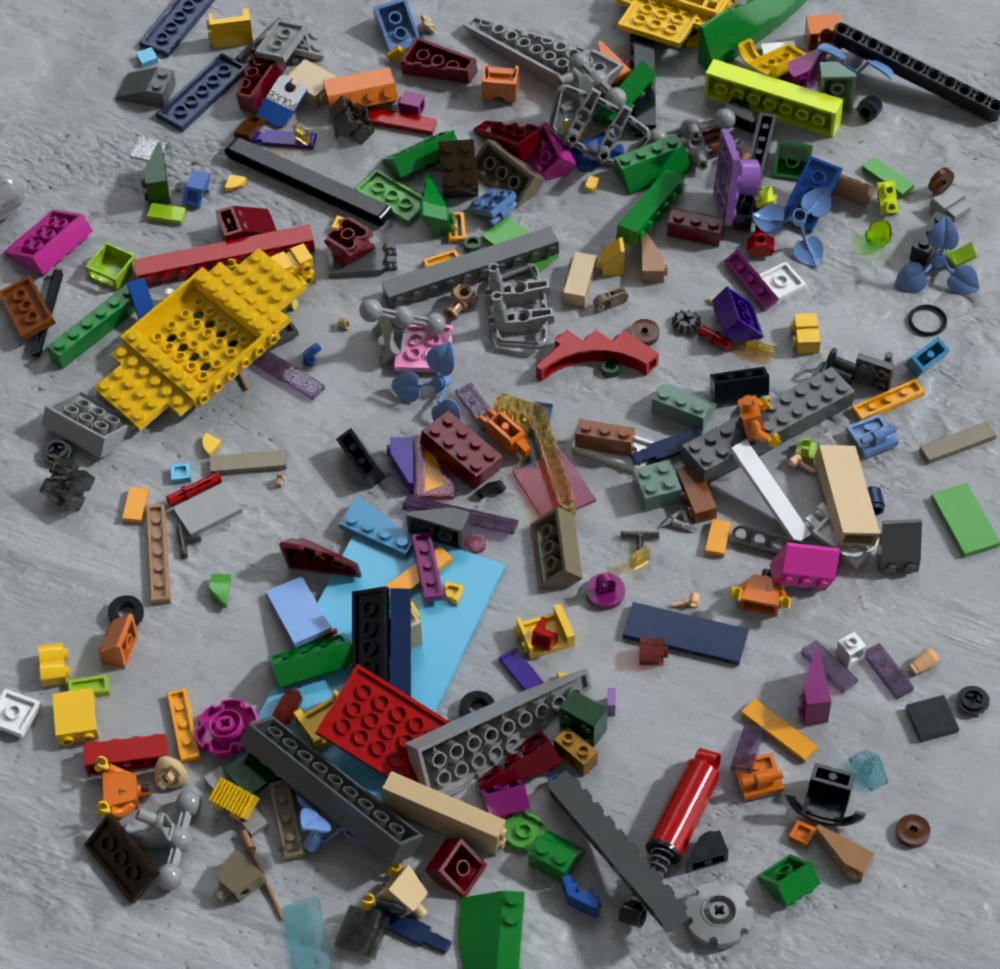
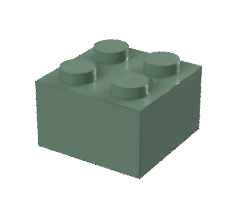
[633,460,682,512]

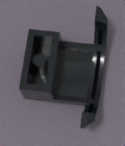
[784,763,866,827]

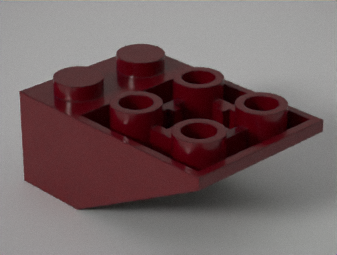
[215,206,277,241]

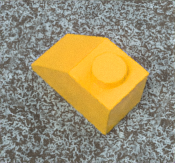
[598,238,625,276]

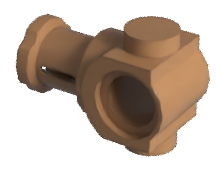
[443,284,478,321]

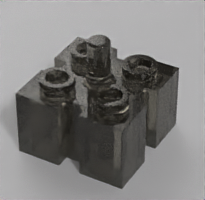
[328,96,375,145]
[39,458,96,511]

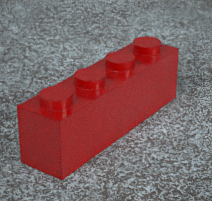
[83,734,169,775]

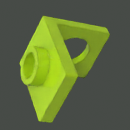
[944,242,978,268]

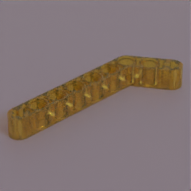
[494,393,576,517]

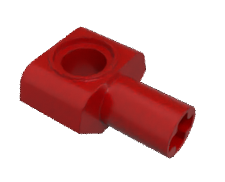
[747,225,775,257]

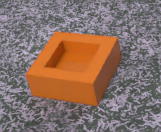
[788,820,816,848]

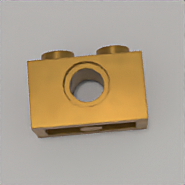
[554,727,598,777]

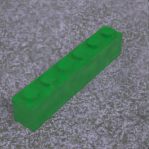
[616,169,686,246]
[47,285,136,369]

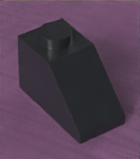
[724,96,755,134]
[686,830,729,873]

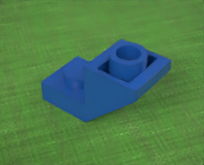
[182,170,211,207]
[562,875,602,918]

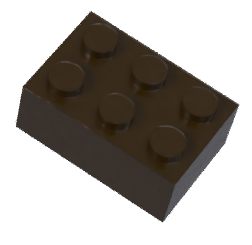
[438,139,478,199]

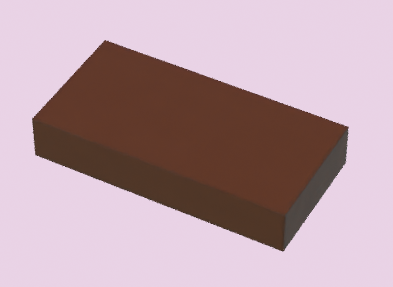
[234,115,266,141]

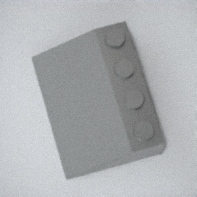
[41,389,135,458]

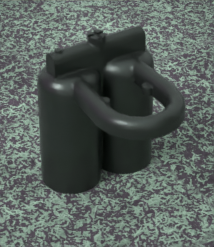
[820,348,856,385]

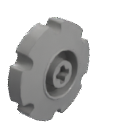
[685,881,753,949]

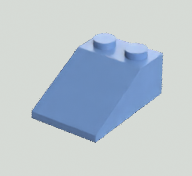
[373,0,420,51]

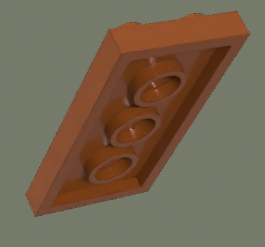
[0,275,56,341]

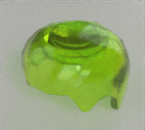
[865,220,893,248]

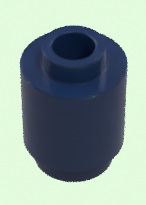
[867,486,885,516]

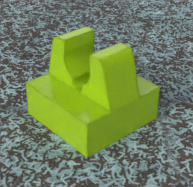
[795,438,817,463]

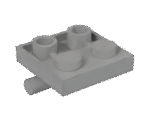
[290,30,324,64]

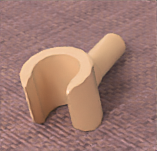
[788,454,815,473]
[673,592,700,608]

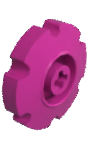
[195,699,259,759]

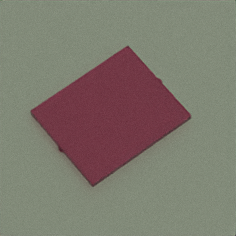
[513,449,596,517]

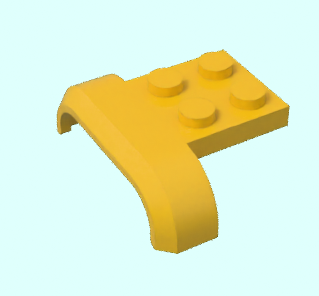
[738,38,806,79]

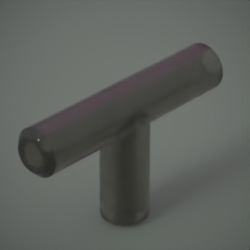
[175,524,201,559]
[620,531,659,553]

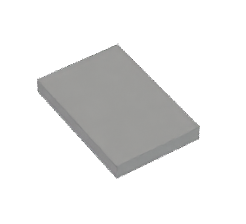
[254,20,308,63]
[173,482,242,538]

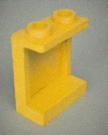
[206,8,253,49]
[514,604,575,660]
[52,688,99,746]
[293,689,339,751]

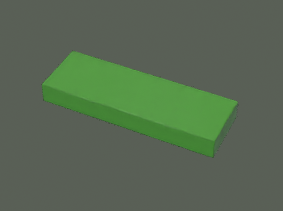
[862,157,914,198]

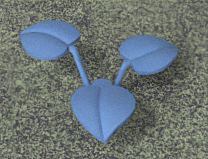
[816,43,893,81]
[752,187,831,267]
[895,216,979,295]
[391,341,461,421]
[297,792,363,853]

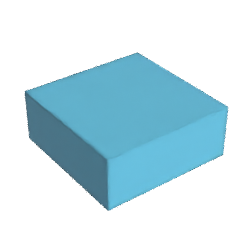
[136,47,158,68]
[170,462,191,484]

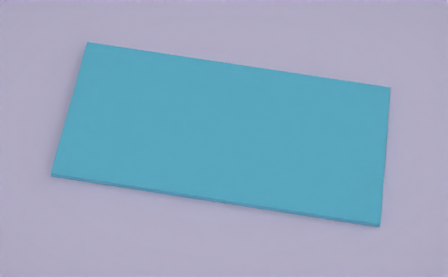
[236,532,505,802]

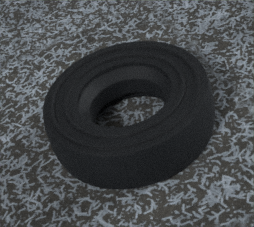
[108,595,144,626]
[459,691,495,717]

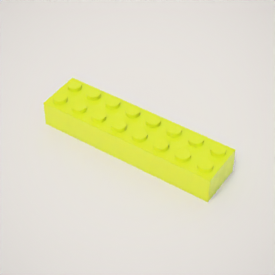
[704,59,843,138]

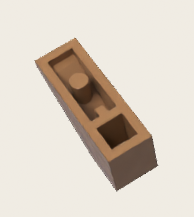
[641,232,668,283]
[815,824,875,882]

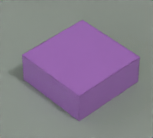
[607,688,616,716]

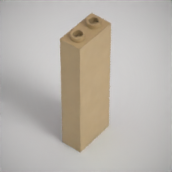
[814,445,880,546]
[382,771,508,856]

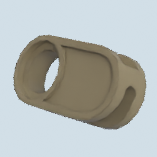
[593,287,629,312]

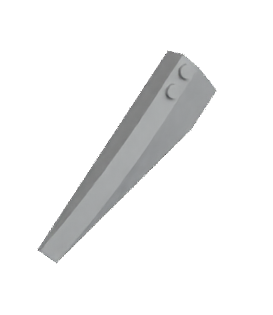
[463,15,623,98]
[405,669,592,796]

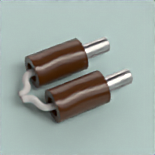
[702,127,742,156]

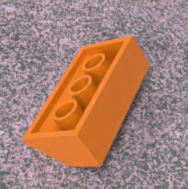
[322,67,398,114]

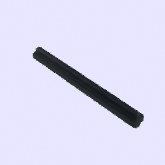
[30,269,63,357]

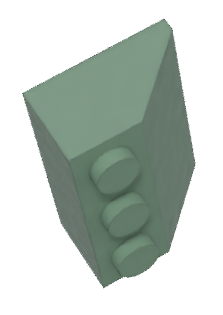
[817,62,856,113]
[651,383,718,432]

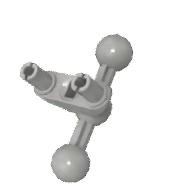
[557,52,627,115]
[647,108,735,170]
[359,299,446,365]
[123,791,202,890]

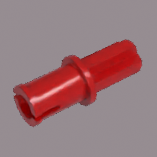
[698,325,733,350]

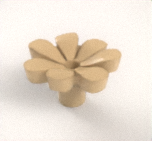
[417,14,435,33]

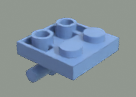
[468,188,517,227]
[846,414,899,458]

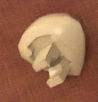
[154,756,189,790]

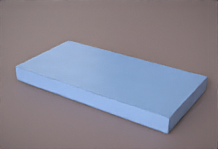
[266,576,332,648]

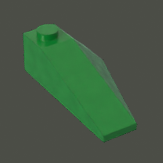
[420,172,456,237]

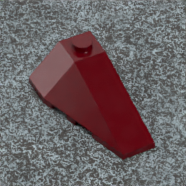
[279,538,362,578]

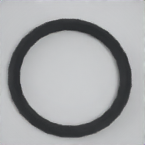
[908,304,947,336]

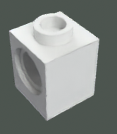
[836,632,866,668]

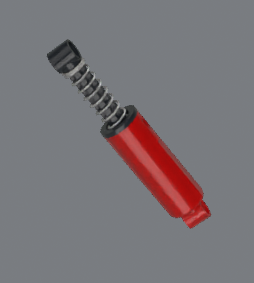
[619,748,721,928]

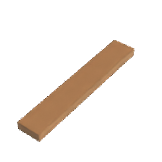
[146,504,171,605]

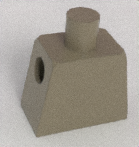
[214,849,267,903]

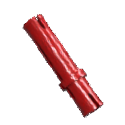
[166,472,222,507]

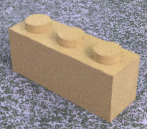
[561,252,597,308]

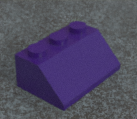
[712,286,764,342]

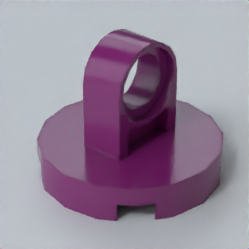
[586,572,625,610]

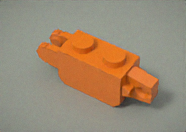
[477,408,531,458]

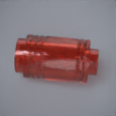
[272,689,303,726]

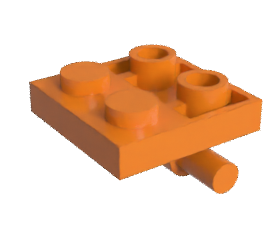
[732,753,784,801]

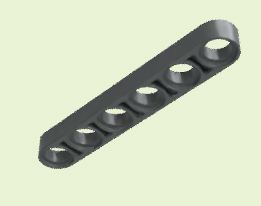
[732,525,845,568]

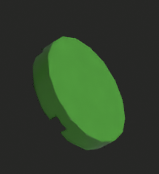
[505,812,545,852]

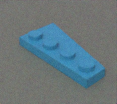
[339,496,413,558]

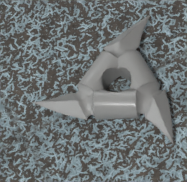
[660,502,698,530]

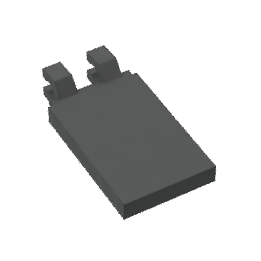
[328,242,397,278]

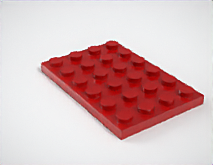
[315,664,450,783]

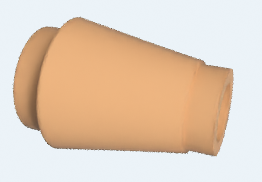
[908,648,939,675]

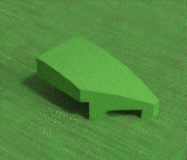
[209,574,232,608]

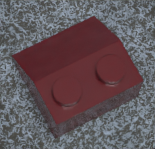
[424,838,487,897]

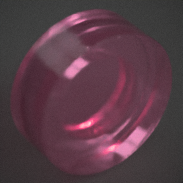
[467,534,486,554]

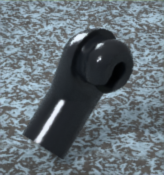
[477,480,506,499]

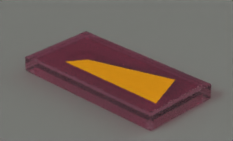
[416,435,454,500]

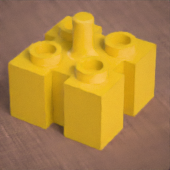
[271,243,316,286]

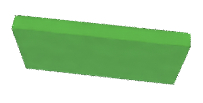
[354,169,424,226]
[482,216,559,277]
[931,483,1000,557]

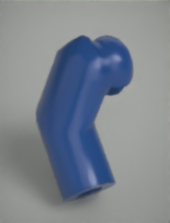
[303,343,321,366]

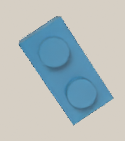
[905,336,950,379]

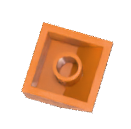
[98,614,138,668]

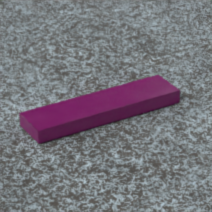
[724,249,780,311]
[411,531,444,603]

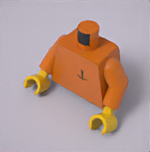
[737,395,782,448]
[729,569,791,616]
[94,756,151,819]

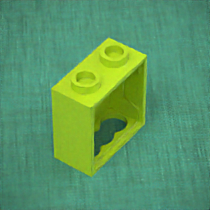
[85,242,136,291]

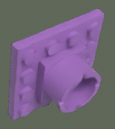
[713,129,760,226]

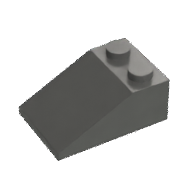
[116,67,176,108]
[407,507,471,551]
[876,519,922,574]

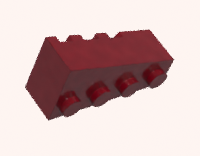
[400,37,478,84]
[236,46,286,113]

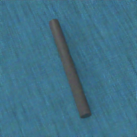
[236,18,282,63]

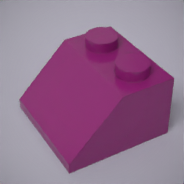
[478,779,530,819]

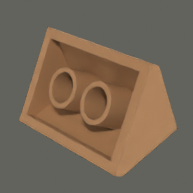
[832,174,877,207]

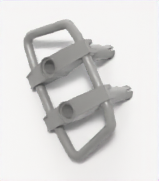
[548,85,651,166]
[485,263,555,349]

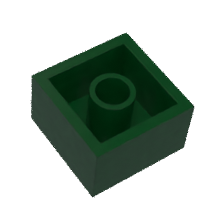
[559,690,608,747]

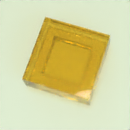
[293,122,311,145]
[630,546,650,570]

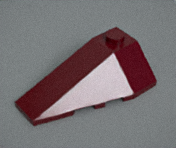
[473,120,544,162]
[477,731,562,790]

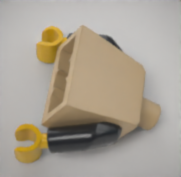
[361,863,428,920]

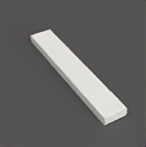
[730,439,812,541]

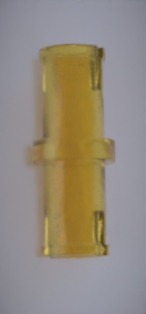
[738,340,777,358]

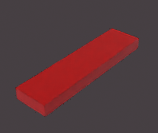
[366,107,437,136]

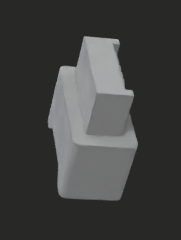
[930,185,971,222]

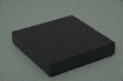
[905,695,959,742]

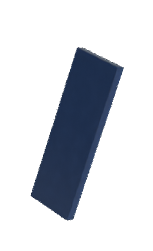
[139,0,215,57]
[156,53,247,132]
[623,602,749,665]

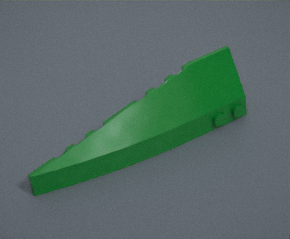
[458,890,525,969]

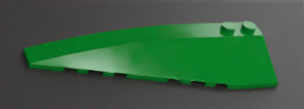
[698,0,807,70]

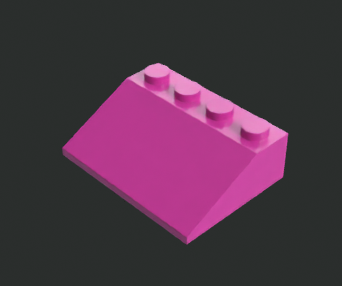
[3,209,93,274]

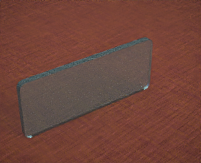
[282,897,333,969]

